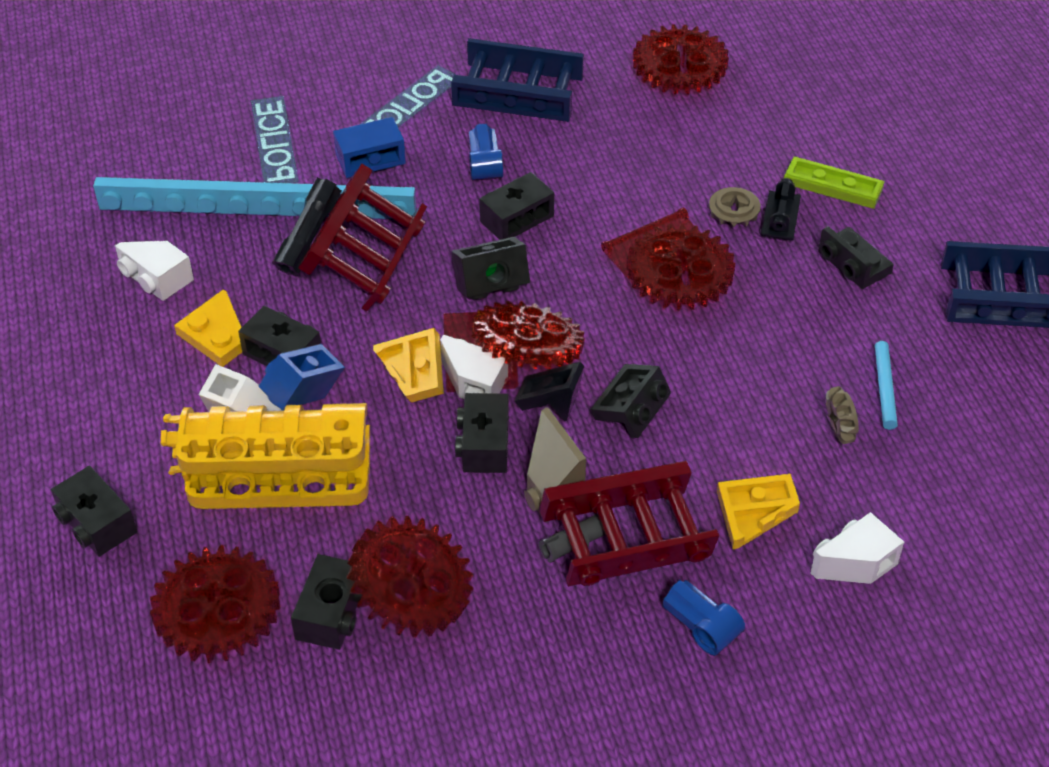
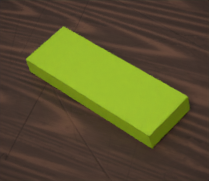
[784,157,885,209]

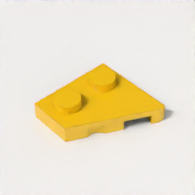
[174,289,242,367]
[373,328,444,403]
[717,474,800,549]

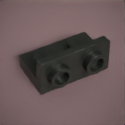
[818,226,894,290]
[590,364,671,438]

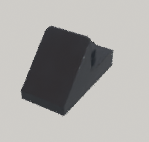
[514,361,584,421]

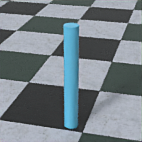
[875,341,898,430]

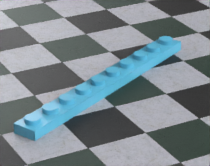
[93,177,416,219]

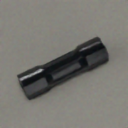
[272,177,342,276]

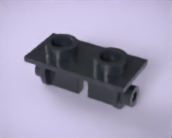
[761,178,801,240]

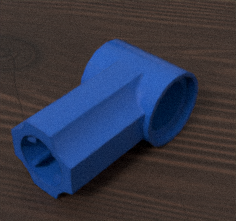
[469,124,503,180]
[663,580,745,656]

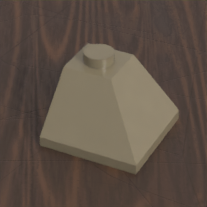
[524,408,586,522]

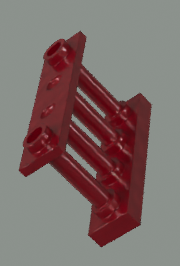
[299,164,428,312]
[539,461,719,587]

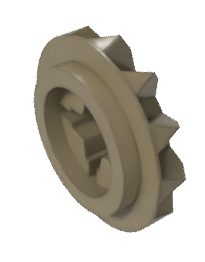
[709,187,761,228]
[825,386,859,444]

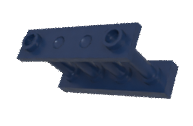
[451,38,584,122]
[941,241,1049,328]

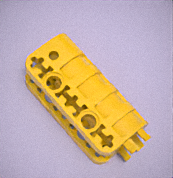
[161,403,370,509]

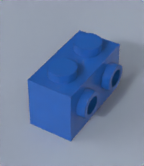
[333,117,406,178]
[258,344,345,410]

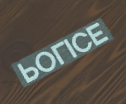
[359,65,457,127]
[251,96,299,183]

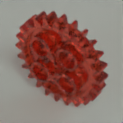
[633,24,729,95]
[626,223,735,311]
[471,301,585,370]
[347,516,474,638]
[150,545,281,663]

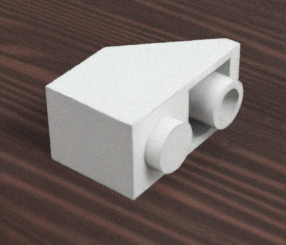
[115,241,194,301]
[440,335,508,399]
[198,364,283,412]
[810,512,904,584]

